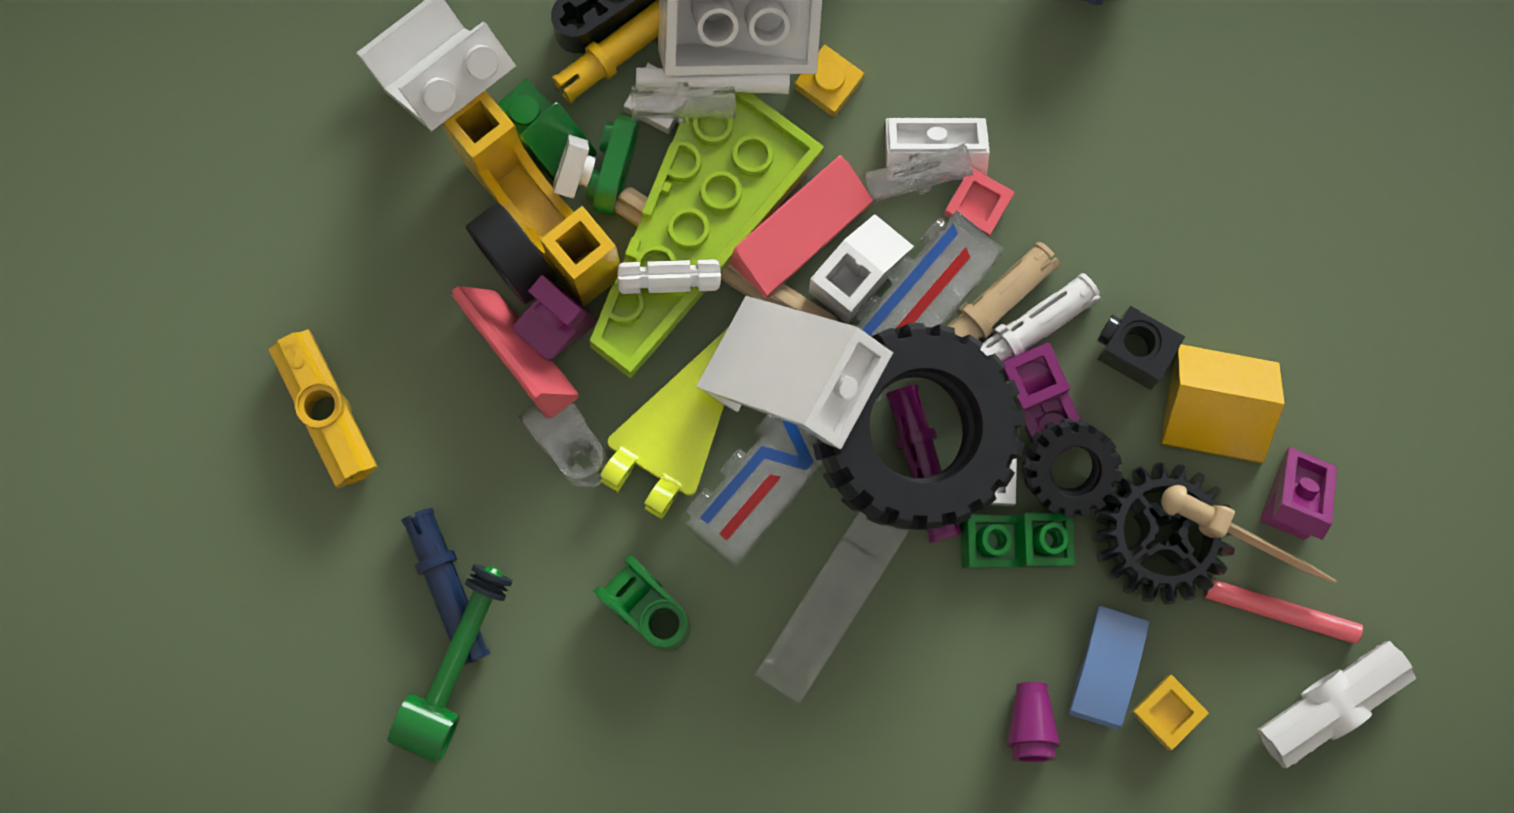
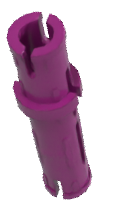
[886,384,962,543]

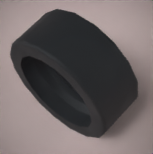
[466,203,557,304]

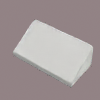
[885,118,990,180]

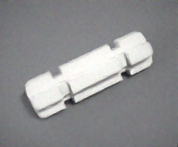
[617,259,721,294]

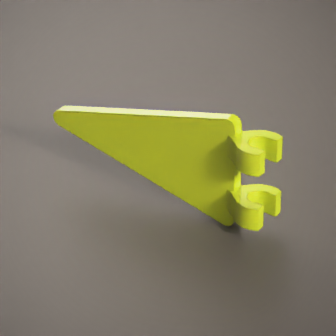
[600,327,729,520]

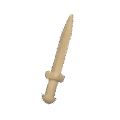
[1161,485,1337,583]

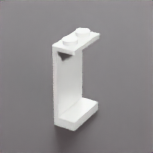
[356,0,516,132]
[696,296,893,449]

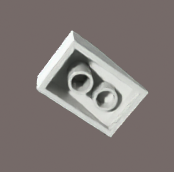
[658,0,822,76]

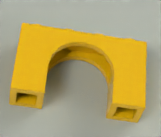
[442,90,621,307]

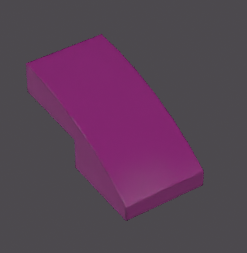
[1002,342,1081,454]

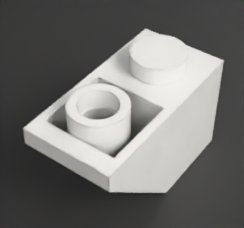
[809,214,914,324]

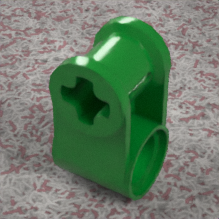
[593,554,691,652]

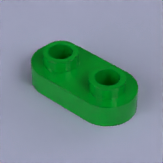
[586,114,640,216]

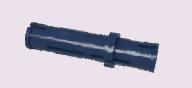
[401,508,491,665]

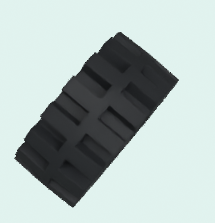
[1022,419,1122,517]

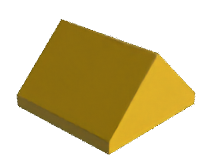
[1160,345,1285,464]

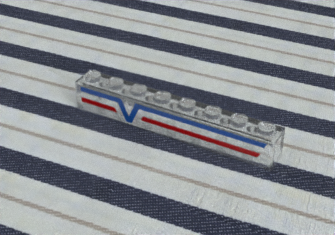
[686,210,1005,569]

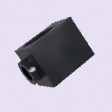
[1097,305,1185,390]

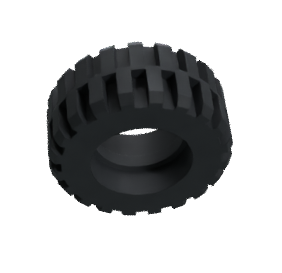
[813,323,1025,530]

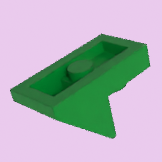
[497,78,597,181]

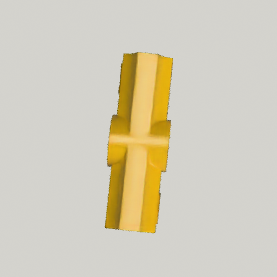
[268,329,379,489]

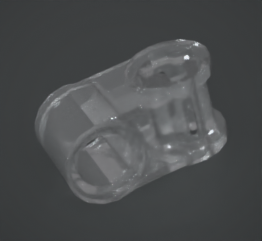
[518,402,609,488]

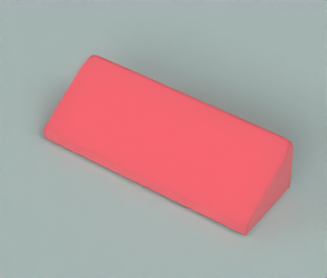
[730,155,874,299]
[451,286,579,419]

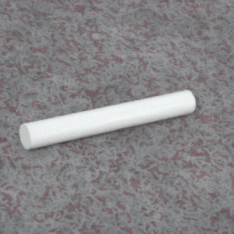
[636,67,790,94]

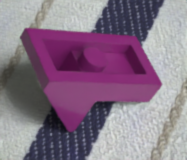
[513,275,598,360]
[1261,447,1337,540]

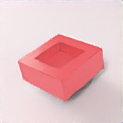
[944,167,1015,240]

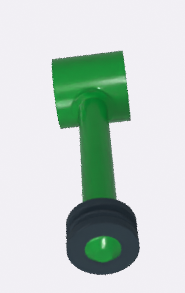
[387,564,513,764]

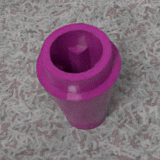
[1007,682,1060,763]

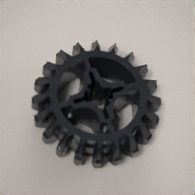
[1092,462,1235,605]

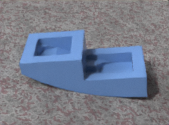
[1068,605,1150,730]

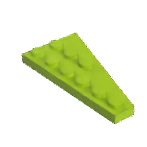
[590,90,824,379]

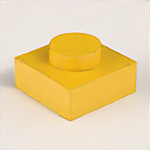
[794,44,865,118]
[1131,674,1209,750]

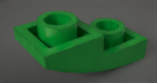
[960,513,1075,569]

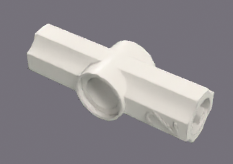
[1257,641,1416,768]

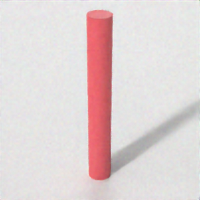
[1204,579,1363,644]

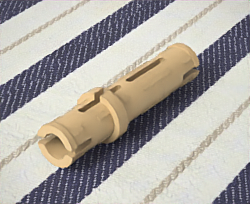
[948,241,1060,340]

